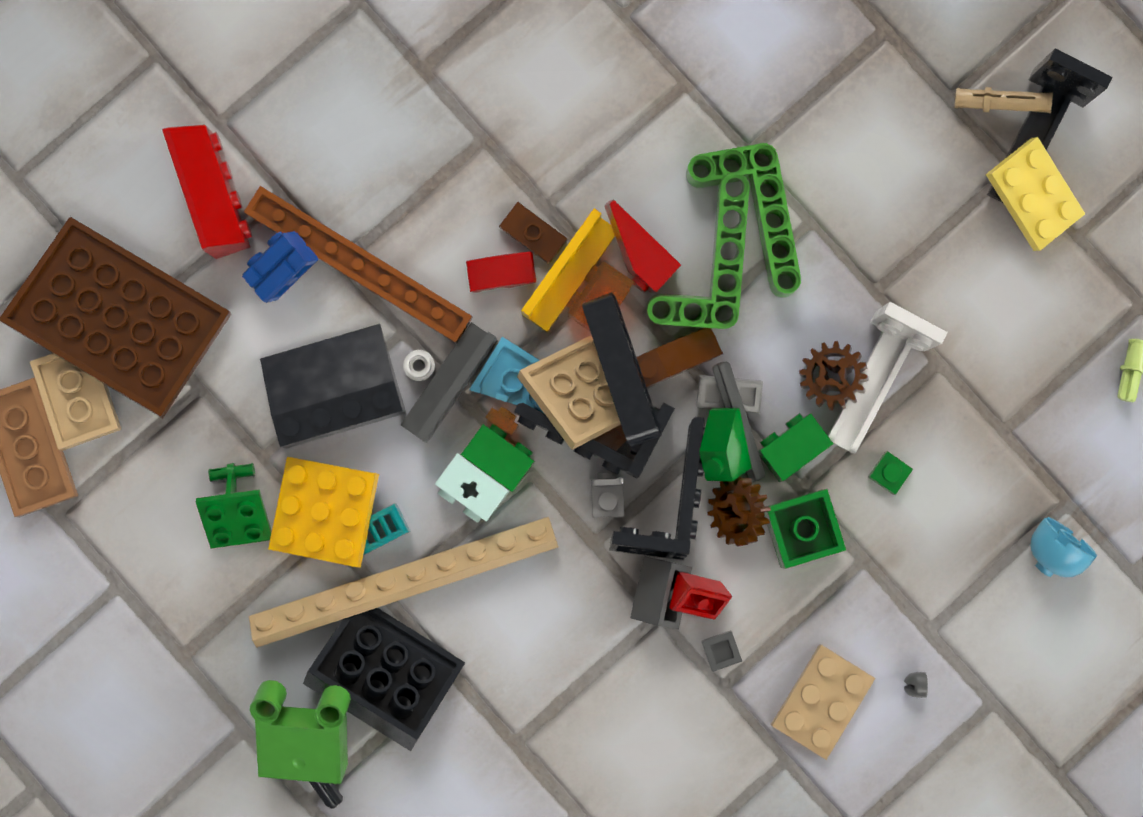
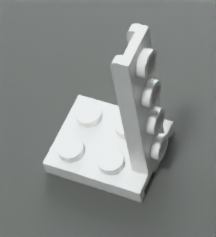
[828,302,948,454]

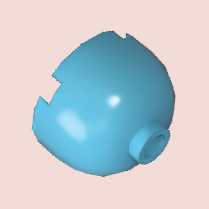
[1030,517,1097,578]

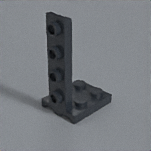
[987,48,1113,203]
[514,402,675,479]
[609,417,705,561]

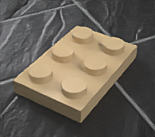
[30,353,122,451]
[771,644,876,760]

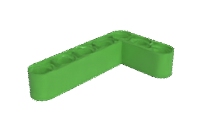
[686,143,801,298]
[646,173,750,329]

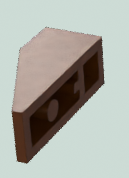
[637,328,723,389]

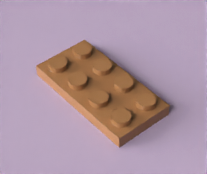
[0,377,78,517]

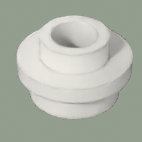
[403,350,435,381]

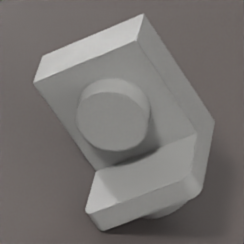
[591,472,624,518]

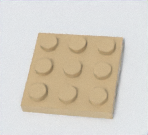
[517,335,621,450]

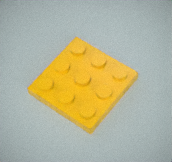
[268,457,379,567]

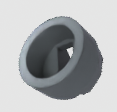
[904,672,928,698]

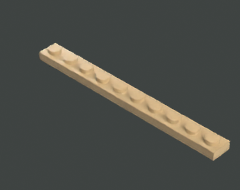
[249,517,558,648]

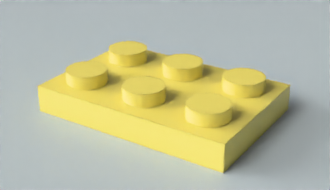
[985,137,1085,251]

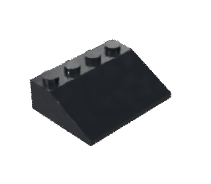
[260,324,406,449]
[303,608,465,751]

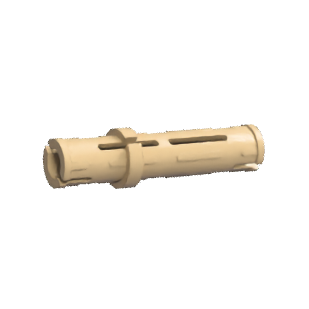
[955,87,1053,113]

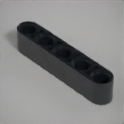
[582,292,662,447]

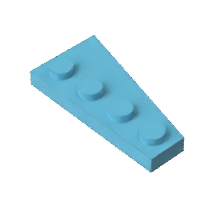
[469,337,544,413]

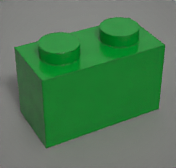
[758,413,834,482]
[461,423,535,492]

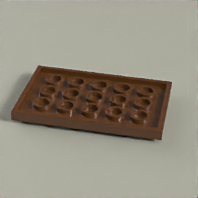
[0,217,232,419]

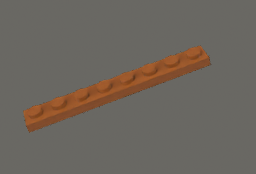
[244,186,473,344]

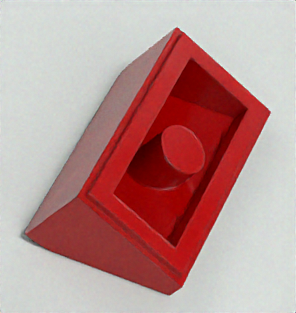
[670,571,732,620]

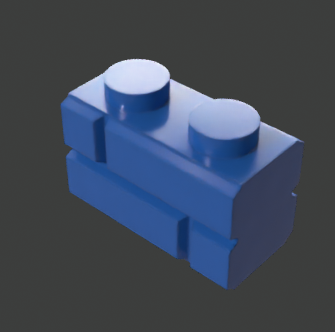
[242,231,318,303]

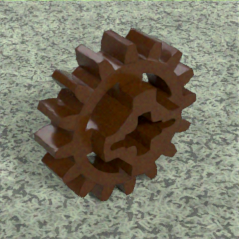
[799,341,869,411]
[707,476,771,546]

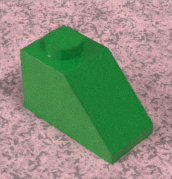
[699,408,752,481]

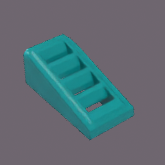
[363,503,411,555]

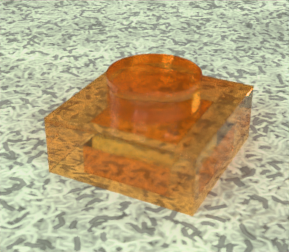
[485,406,519,437]

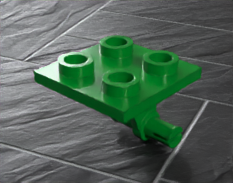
[195,463,272,549]

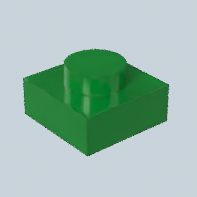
[868,451,913,495]

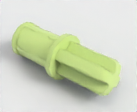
[1117,339,1143,402]

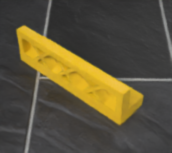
[521,208,615,333]

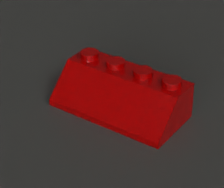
[162,125,252,259]

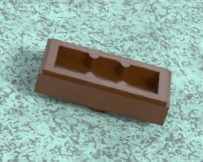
[499,202,567,265]

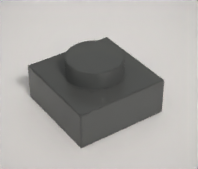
[701,630,742,672]

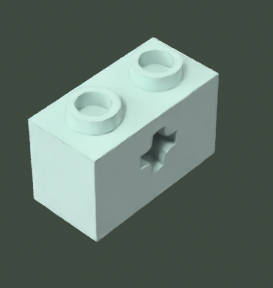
[435,453,509,523]

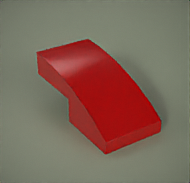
[466,251,537,293]

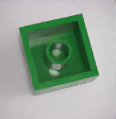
[765,489,846,569]

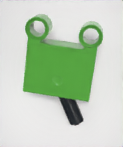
[250,680,351,809]

